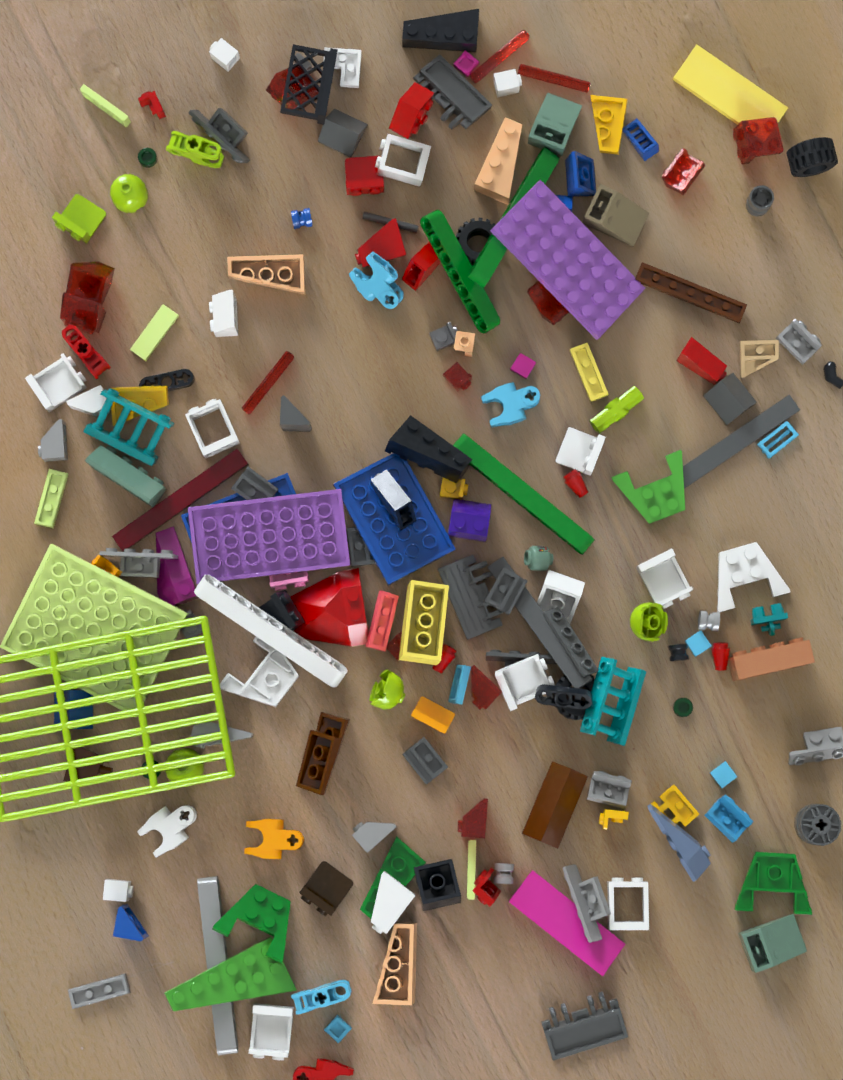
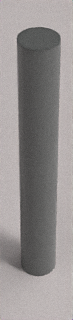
[362,212,419,233]

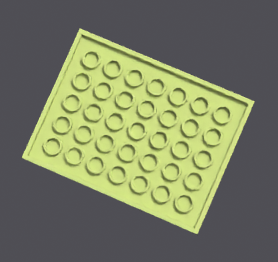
[0,544,189,717]

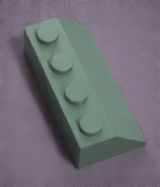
[85,445,167,507]

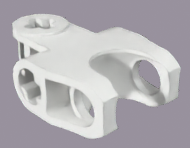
[137,805,197,858]

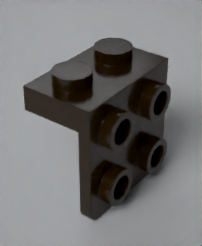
[299,861,354,917]

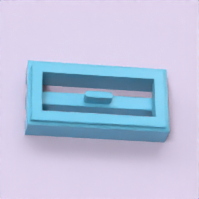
[757,421,799,459]
[448,665,471,705]

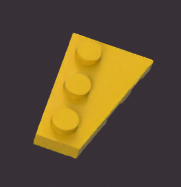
[590,95,628,155]
[111,386,169,426]

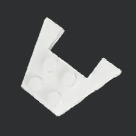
[717,542,790,613]
[220,636,299,707]

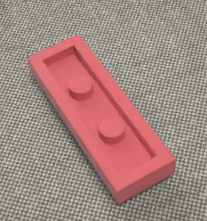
[365,591,399,652]

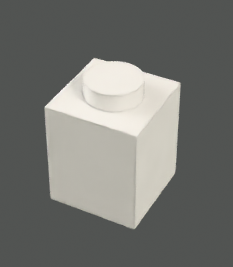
[209,38,240,72]
[493,69,522,98]
[103,879,134,902]

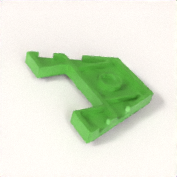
[611,450,685,524]

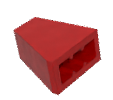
[355,218,406,268]
[401,242,441,291]
[676,337,727,385]

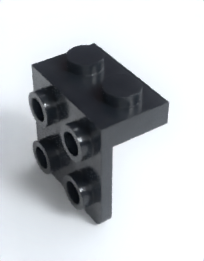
[259,590,305,631]

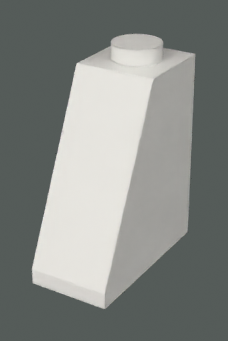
[371,871,415,934]

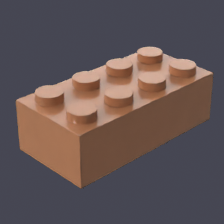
[728,637,815,681]

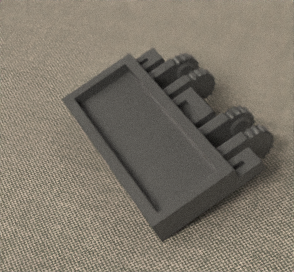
[413,54,492,130]
[438,555,505,640]
[541,991,628,1061]

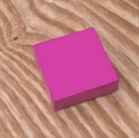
[453,50,479,77]
[510,353,536,379]

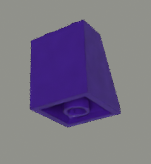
[448,499,492,542]

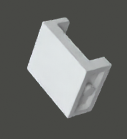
[25,353,87,412]
[636,549,693,609]
[495,654,555,711]
[248,1003,294,1060]

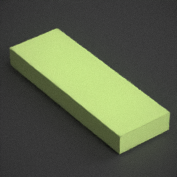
[80,84,131,127]
[130,304,179,361]
[34,469,69,529]
[467,839,476,900]

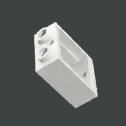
[375,134,431,187]
[185,399,240,459]
[607,877,649,930]

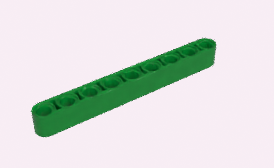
[467,147,560,288]
[453,433,595,555]

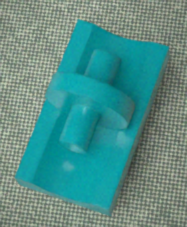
[750,603,788,636]

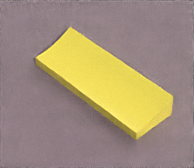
[673,44,788,143]

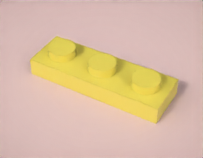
[569,342,609,403]

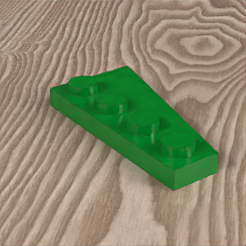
[360,836,426,919]

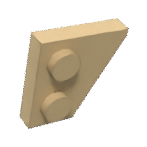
[739,340,779,378]

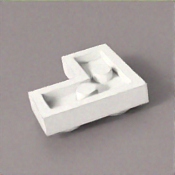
[323,47,362,88]

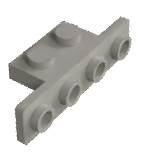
[99,548,178,578]
[788,726,843,765]
[563,864,611,943]

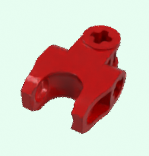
[62,324,111,380]
[293,1058,354,1080]

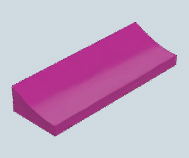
[509,870,625,976]

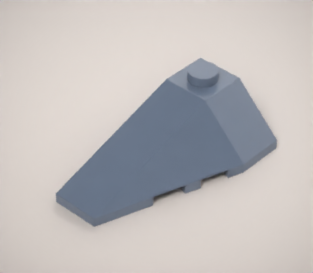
[648,804,711,882]

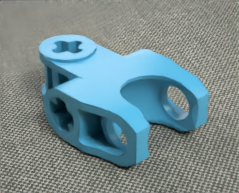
[349,251,404,309]
[481,382,540,428]
[291,979,352,1015]

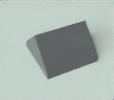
[318,109,368,157]
[703,373,757,425]
[280,395,312,432]

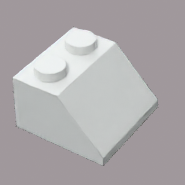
[209,290,238,337]
[537,570,585,624]

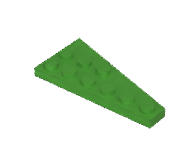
[164,937,297,1011]

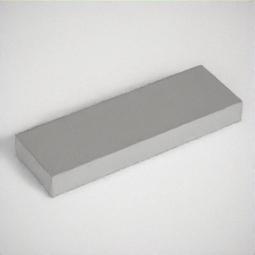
[68,973,131,1009]

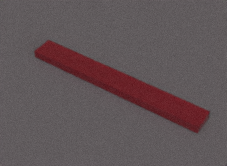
[112,449,249,552]

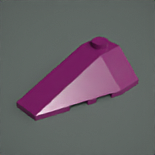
[156,526,199,607]

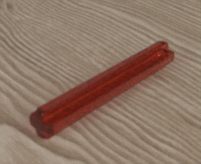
[470,30,529,83]
[518,64,590,93]
[242,351,294,414]

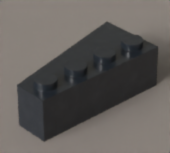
[402,9,479,52]
[385,415,472,483]

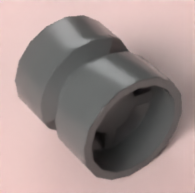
[746,185,774,217]

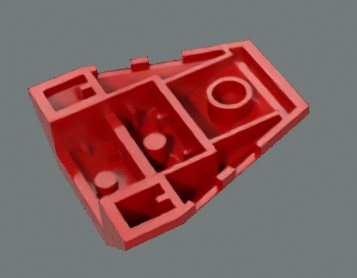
[290,568,369,647]

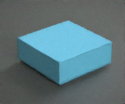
[685,630,712,657]
[710,761,737,788]
[324,1014,352,1043]

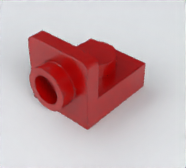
[138,91,166,120]

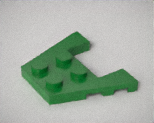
[734,852,812,915]
[212,884,291,963]

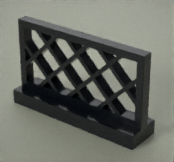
[280,44,338,125]

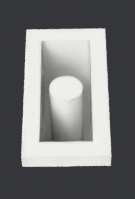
[66,385,111,417]

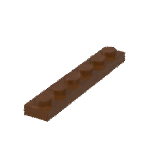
[635,262,747,323]

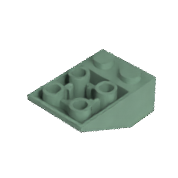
[528,93,582,156]
[738,914,807,973]

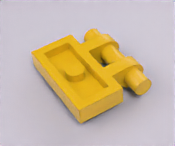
[649,784,699,827]

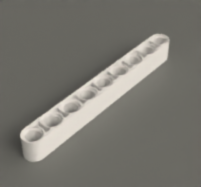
[194,575,348,687]

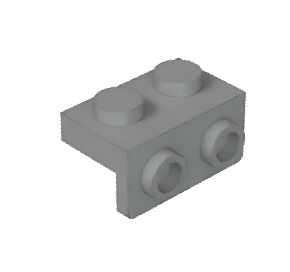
[776,319,822,365]
[587,771,632,809]

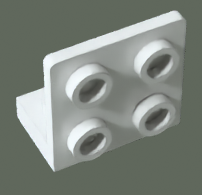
[555,427,606,476]

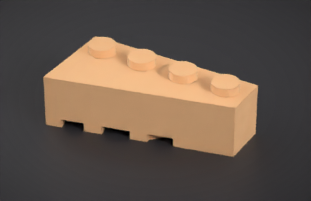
[474,117,522,205]
[227,254,306,295]
[372,922,417,1005]

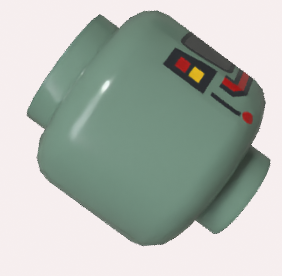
[524,546,554,571]

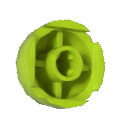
[110,174,148,213]
[630,602,668,642]
[369,669,405,710]
[165,748,204,781]

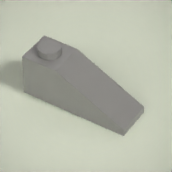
[191,722,254,749]

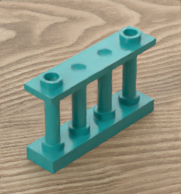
[83,388,174,466]
[580,657,647,746]

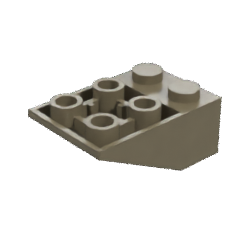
[583,184,649,247]

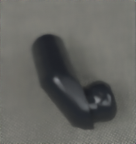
[823,361,843,389]

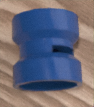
[291,208,312,229]

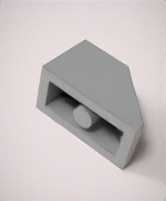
[38,419,68,462]
[352,822,397,853]

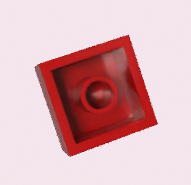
[389,82,434,139]

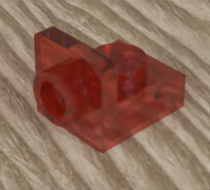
[443,362,472,392]

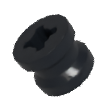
[668,644,689,661]

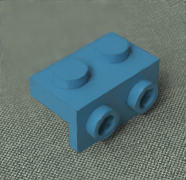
[704,795,753,843]

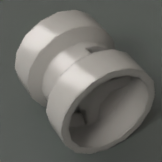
[698,610,720,632]
[494,863,514,884]

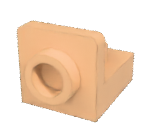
[454,331,475,357]

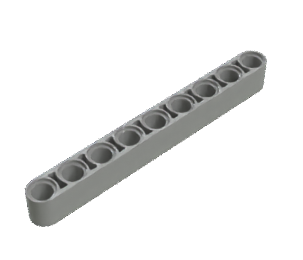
[197,876,238,1056]

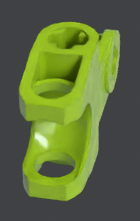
[166,131,224,168]

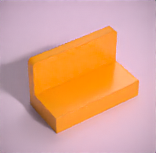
[411,696,455,734]

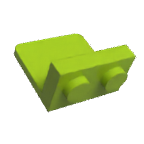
[52,194,106,244]

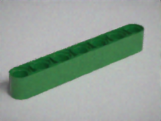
[420,210,500,334]

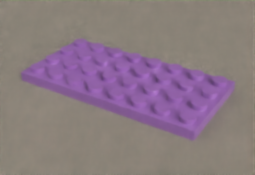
[490,180,645,340]
[188,489,351,584]

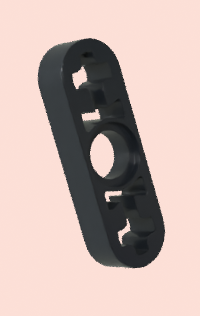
[139,369,194,391]
[535,684,593,709]

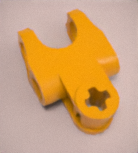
[244,819,304,859]

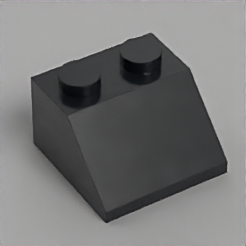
[414,859,461,911]

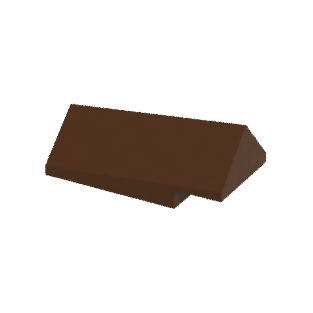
[296,712,350,795]
[522,761,588,849]

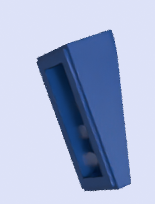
[623,119,659,161]

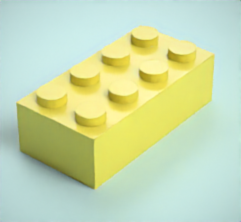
[399,580,449,665]

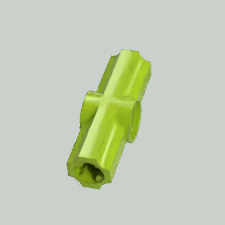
[589,386,644,434]

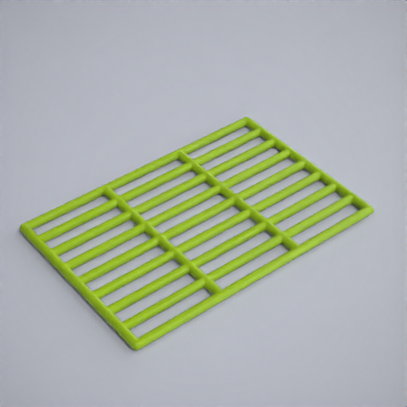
[0,615,235,822]

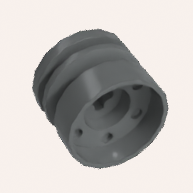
[794,804,841,846]

